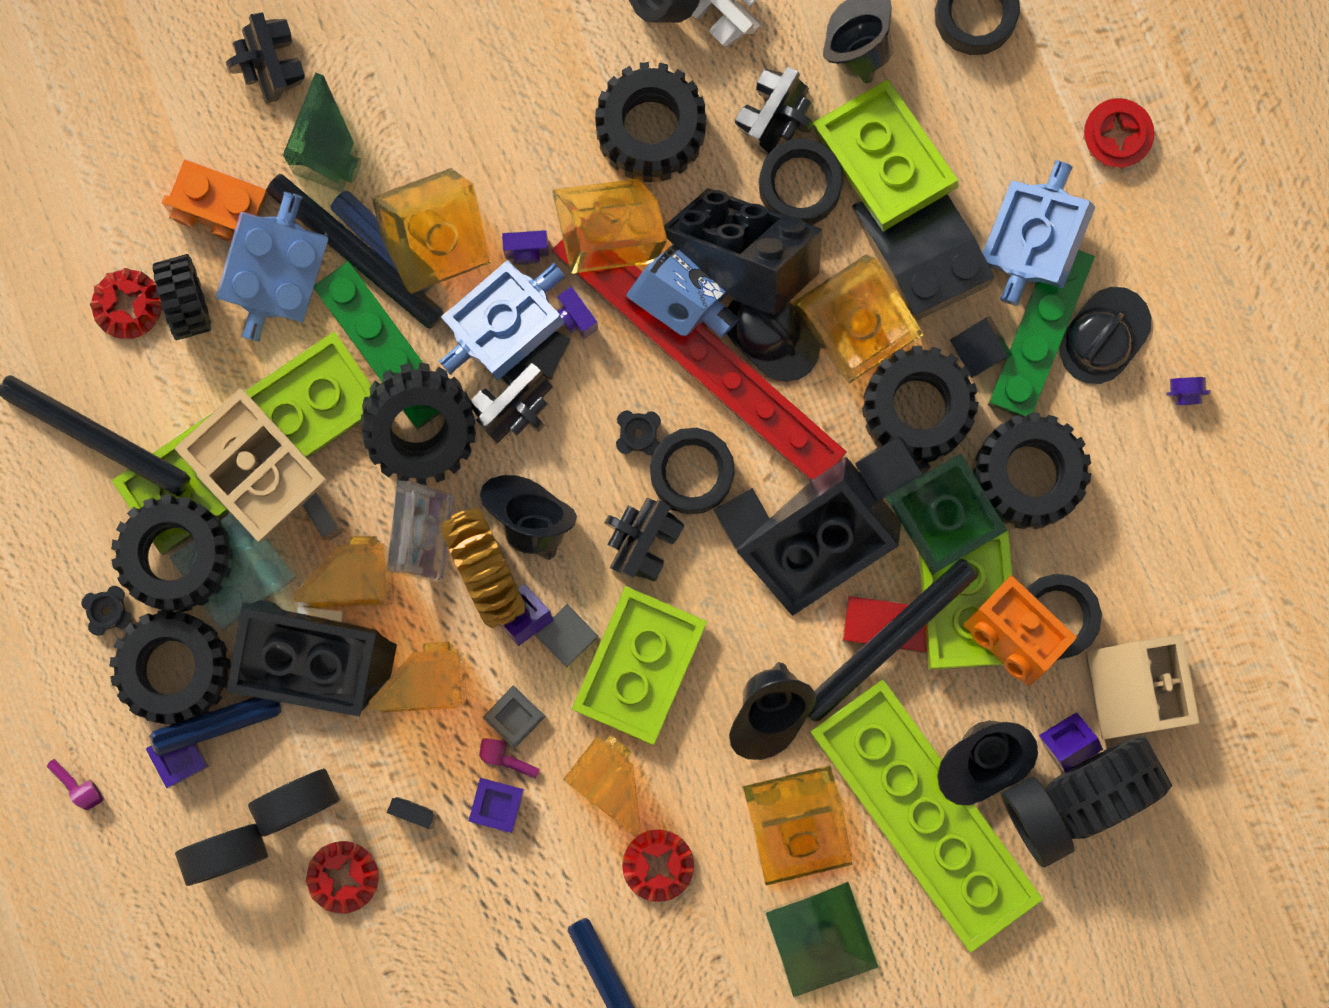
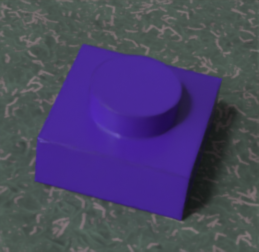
[502,230,549,265]
[557,286,598,339]
[499,584,554,646]
[1039,712,1103,773]
[145,744,209,788]
[468,778,524,833]

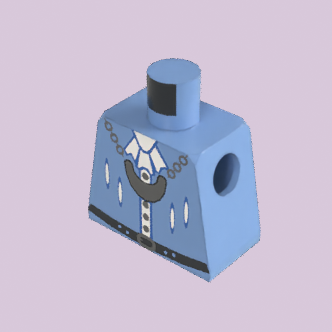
[626,245,739,338]

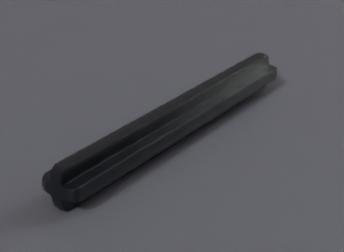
[266,174,444,329]
[0,375,191,496]
[808,559,978,721]

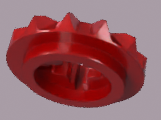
[1083,98,1154,169]
[90,268,162,339]
[622,829,694,902]
[306,841,379,914]

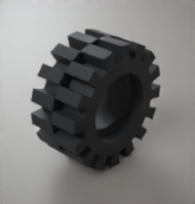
[152,254,211,341]

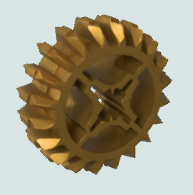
[441,507,526,628]

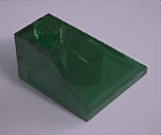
[283,72,361,192]
[886,453,1008,575]
[763,881,878,997]

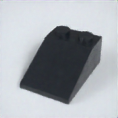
[852,194,995,324]
[737,457,901,616]

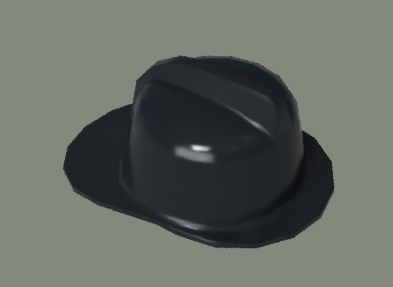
[823,0,893,84]
[1060,287,1151,384]
[727,299,821,382]
[480,475,577,560]
[729,662,816,760]
[937,720,1038,805]

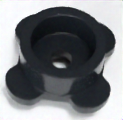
[616,410,661,455]
[81,586,132,636]

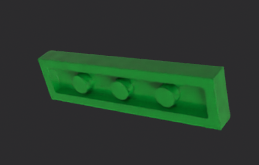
[988,250,1095,417]
[314,261,441,430]

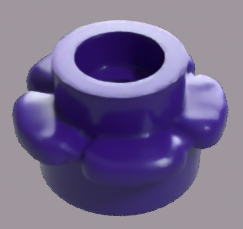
[1166,377,1211,405]

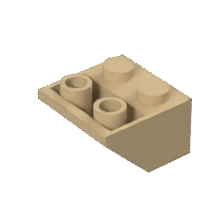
[1086,634,1200,740]

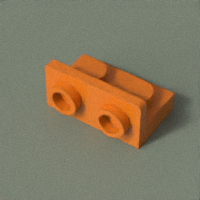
[161,159,268,242]
[964,575,1077,686]

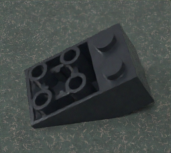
[661,188,822,315]

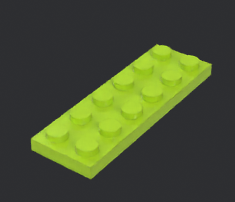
[111,331,371,556]
[810,679,1044,953]

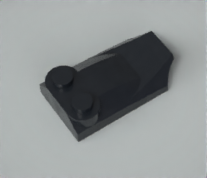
[226,600,397,717]

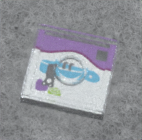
[386,480,453,582]

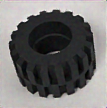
[595,62,707,182]
[862,346,978,462]
[361,363,476,486]
[973,413,1092,529]
[111,495,233,612]
[109,610,231,725]
[1046,737,1172,839]

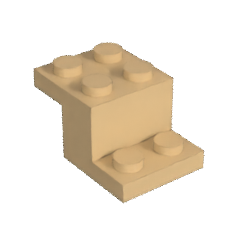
[174,387,328,543]

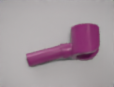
[479,738,539,779]
[47,759,104,810]

